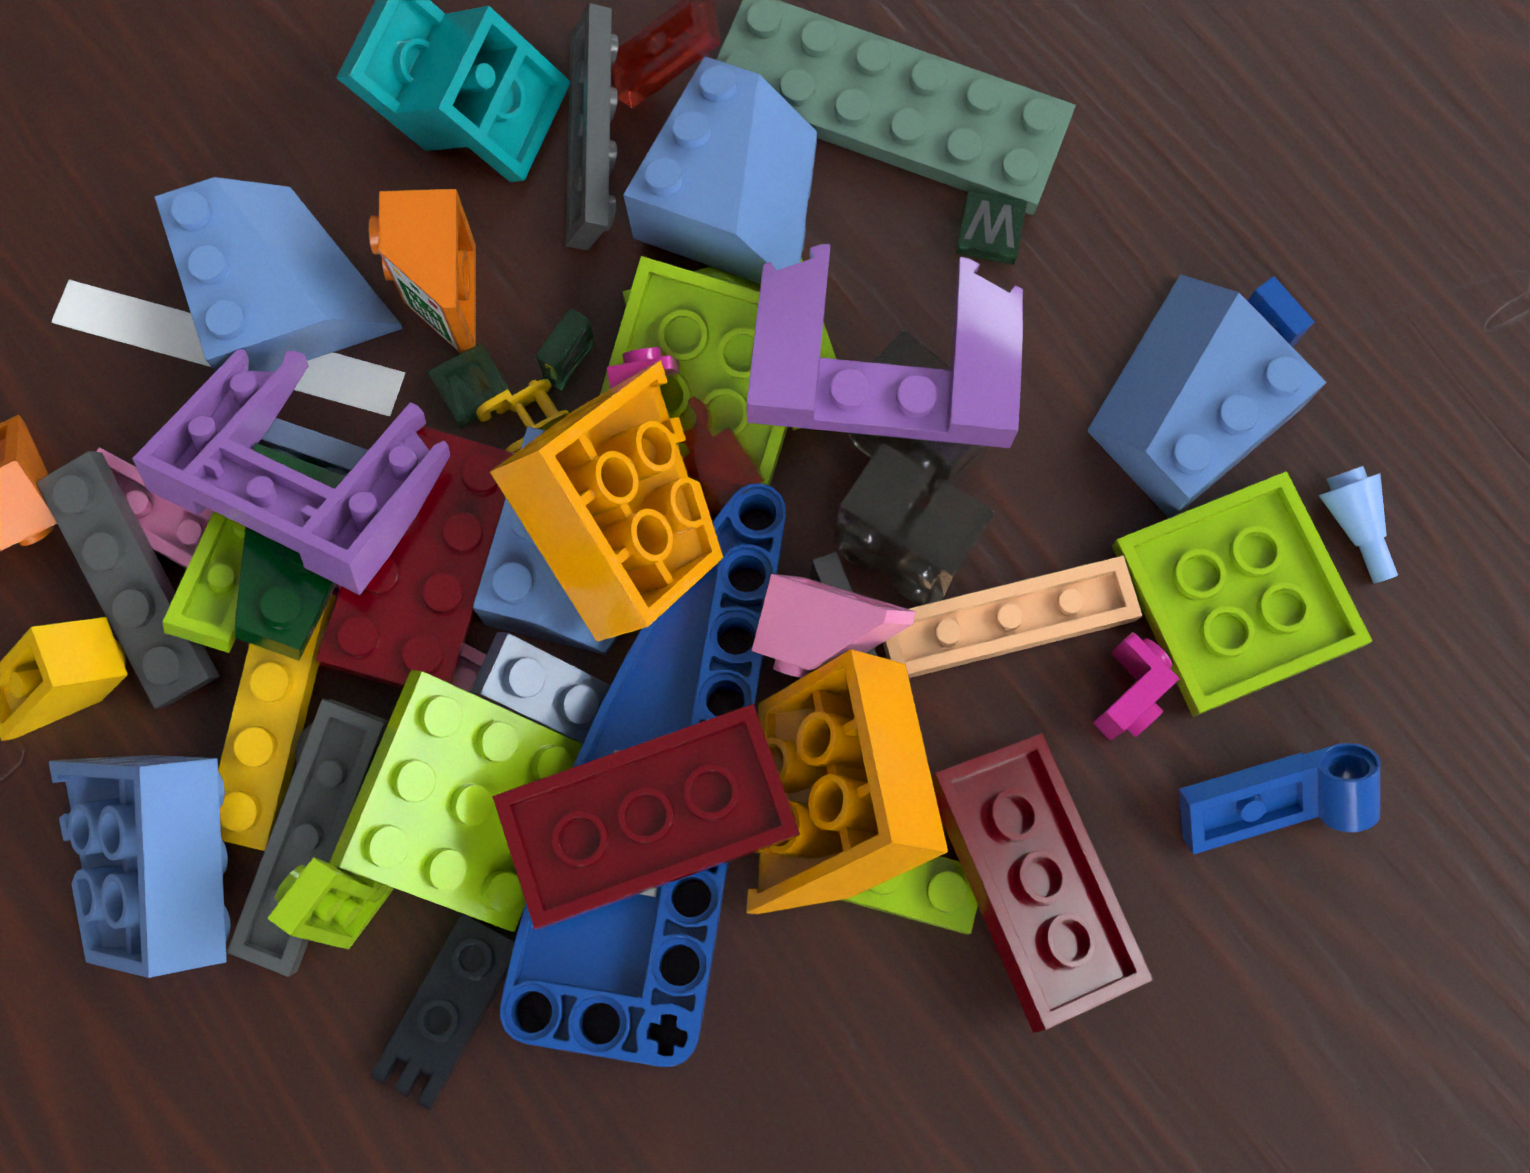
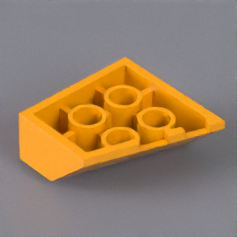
[490,360,724,642]
[746,649,948,914]

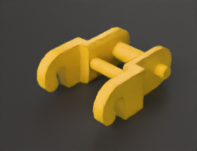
[476,379,569,453]

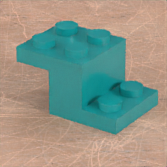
[336,0,571,182]

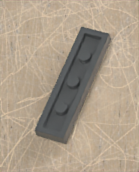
[565,3,618,250]
[36,451,220,709]
[227,699,389,977]

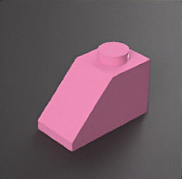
[752,574,916,678]

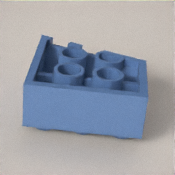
[623,56,817,284]
[155,177,403,372]
[1087,274,1326,518]

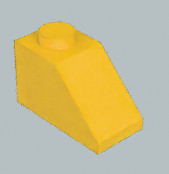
[0,617,128,741]

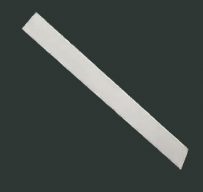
[51,280,406,416]

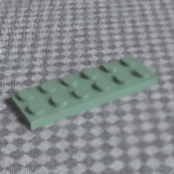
[716,0,1076,216]

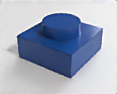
[1248,276,1315,347]

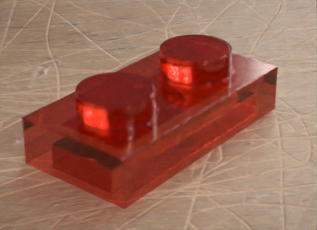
[612,0,721,109]

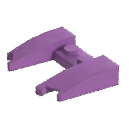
[747,244,1023,448]
[132,349,450,595]

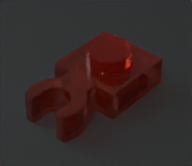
[669,396,766,516]

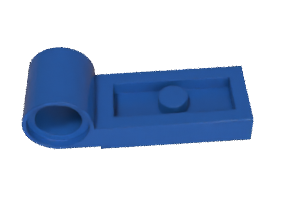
[1179,743,1381,854]

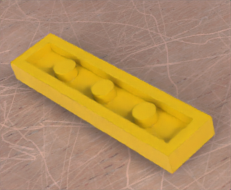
[218,594,336,851]

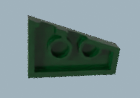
[235,443,346,661]

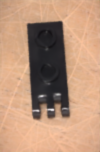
[371,913,515,1111]

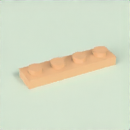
[883,556,1142,678]

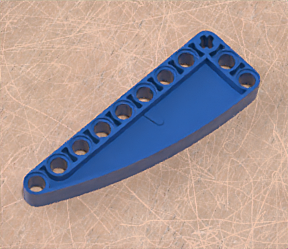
[500,483,786,1067]

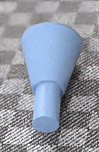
[1318,466,1398,584]

